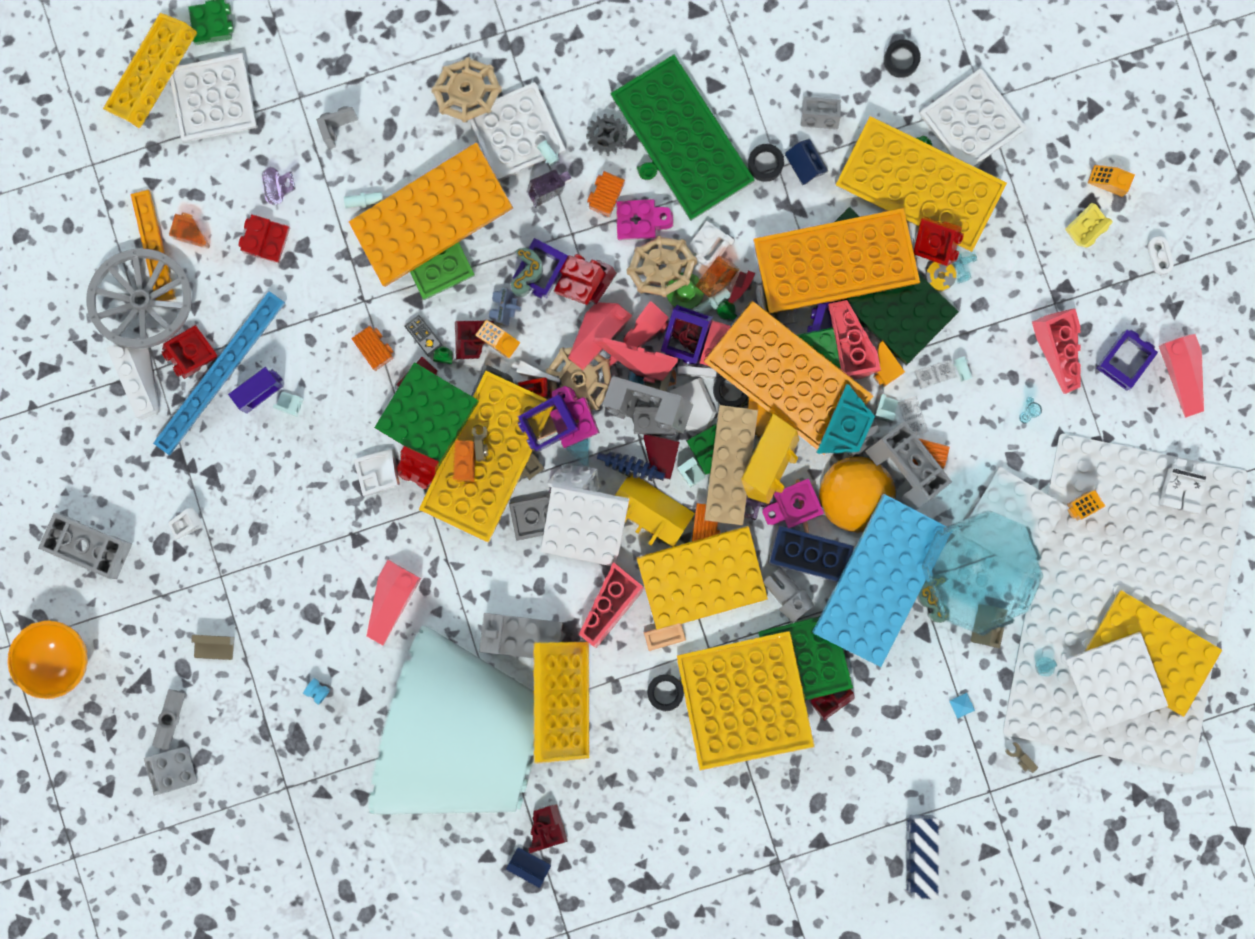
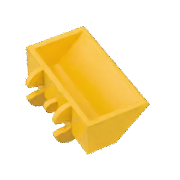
[741,414,800,504]
[615,474,695,547]

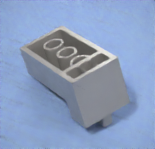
[479,613,563,658]

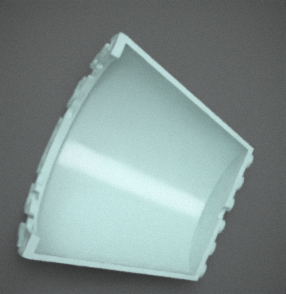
[369,626,534,815]

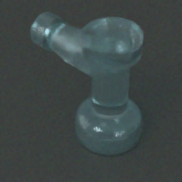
[954,254,977,283]
[1019,397,1042,424]

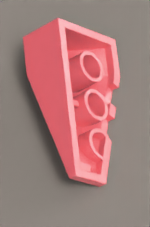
[609,301,669,368]
[568,302,632,370]
[1032,308,1081,394]
[593,338,678,383]
[366,560,422,645]

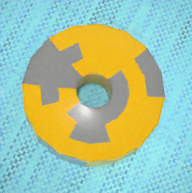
[925,262,956,291]

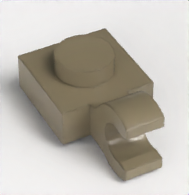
[472,427,489,462]
[518,453,545,482]
[1005,742,1039,773]

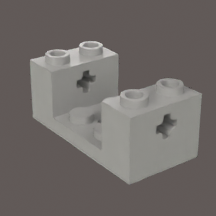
[602,376,693,435]
[866,421,952,510]
[38,513,132,579]

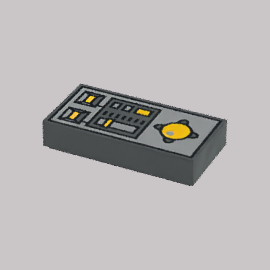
[404,315,443,356]

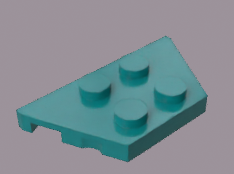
[816,384,875,454]

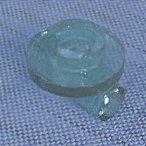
[1035,657,1057,677]

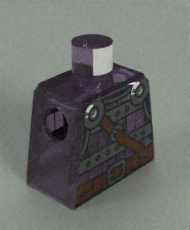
[526,170,572,208]

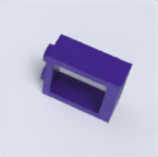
[513,238,568,299]
[660,305,713,364]
[1096,329,1158,391]
[228,367,284,414]
[518,394,579,452]

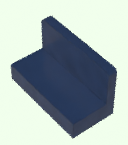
[785,139,828,185]
[505,847,551,888]

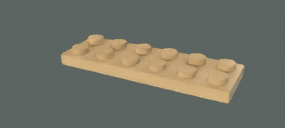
[704,405,758,525]

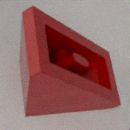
[518,378,548,399]

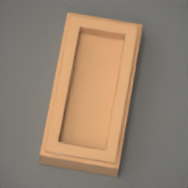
[644,623,686,651]

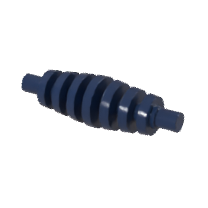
[597,451,666,481]

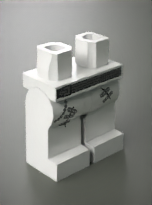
[1159,458,1207,514]

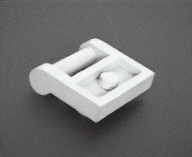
[688,221,734,271]

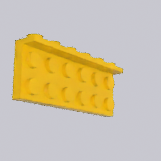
[103,12,197,128]

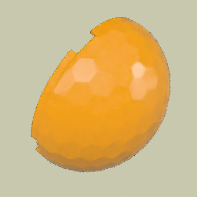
[819,456,896,533]
[7,620,88,699]

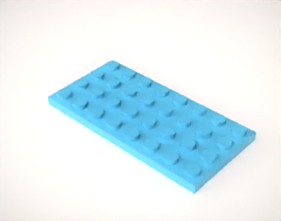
[812,494,952,667]

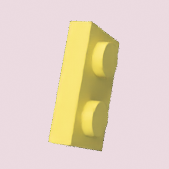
[1065,203,1113,248]

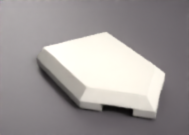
[668,378,716,434]

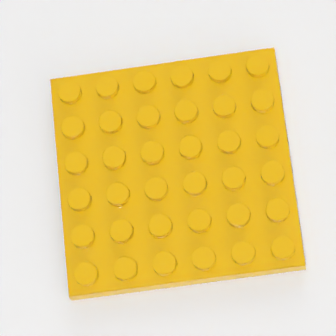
[676,631,815,771]

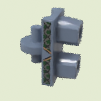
[489,288,522,326]

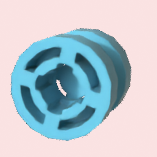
[303,678,330,705]

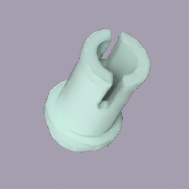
[536,140,559,166]
[953,356,973,382]

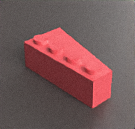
[579,562,645,648]

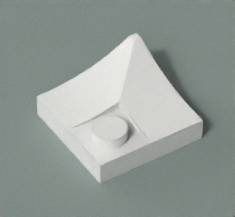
[354,449,400,497]

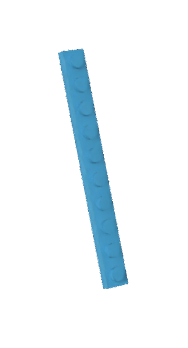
[153,291,285,455]

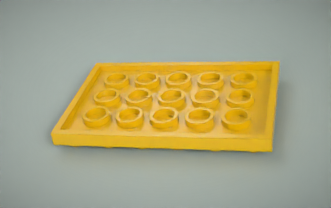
[636,526,768,630]
[1084,590,1222,717]
[533,642,589,763]

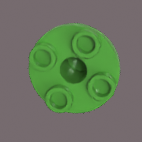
[667,272,704,309]

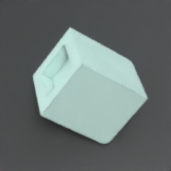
[273,392,304,417]
[874,394,898,423]
[677,457,705,488]

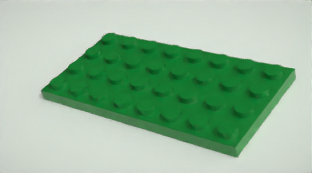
[610,54,755,221]

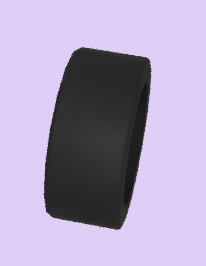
[884,39,921,78]
[748,144,784,182]
[713,375,748,407]
[647,674,684,711]

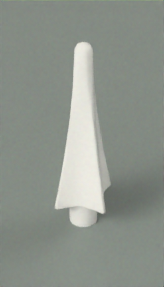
[512,360,560,382]

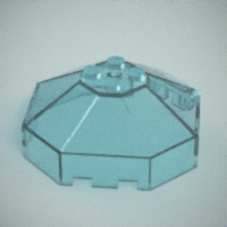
[922,510,1043,636]

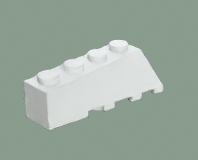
[107,335,159,420]

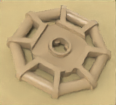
[431,57,502,122]
[626,235,697,297]
[546,347,611,411]

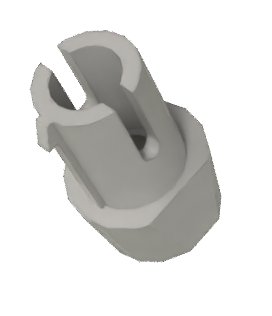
[763,567,815,623]

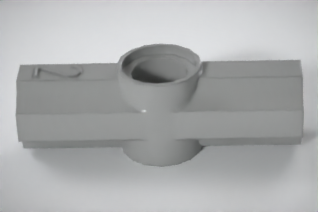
[152,689,186,750]

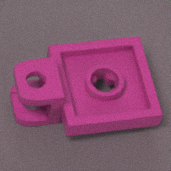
[616,199,673,240]
[550,386,600,448]
[762,478,824,528]

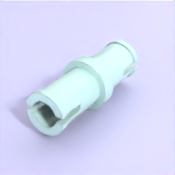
[344,192,383,209]
[693,287,731,314]

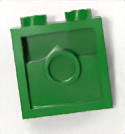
[188,0,234,45]
[686,423,717,475]

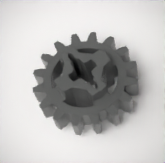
[586,114,627,156]

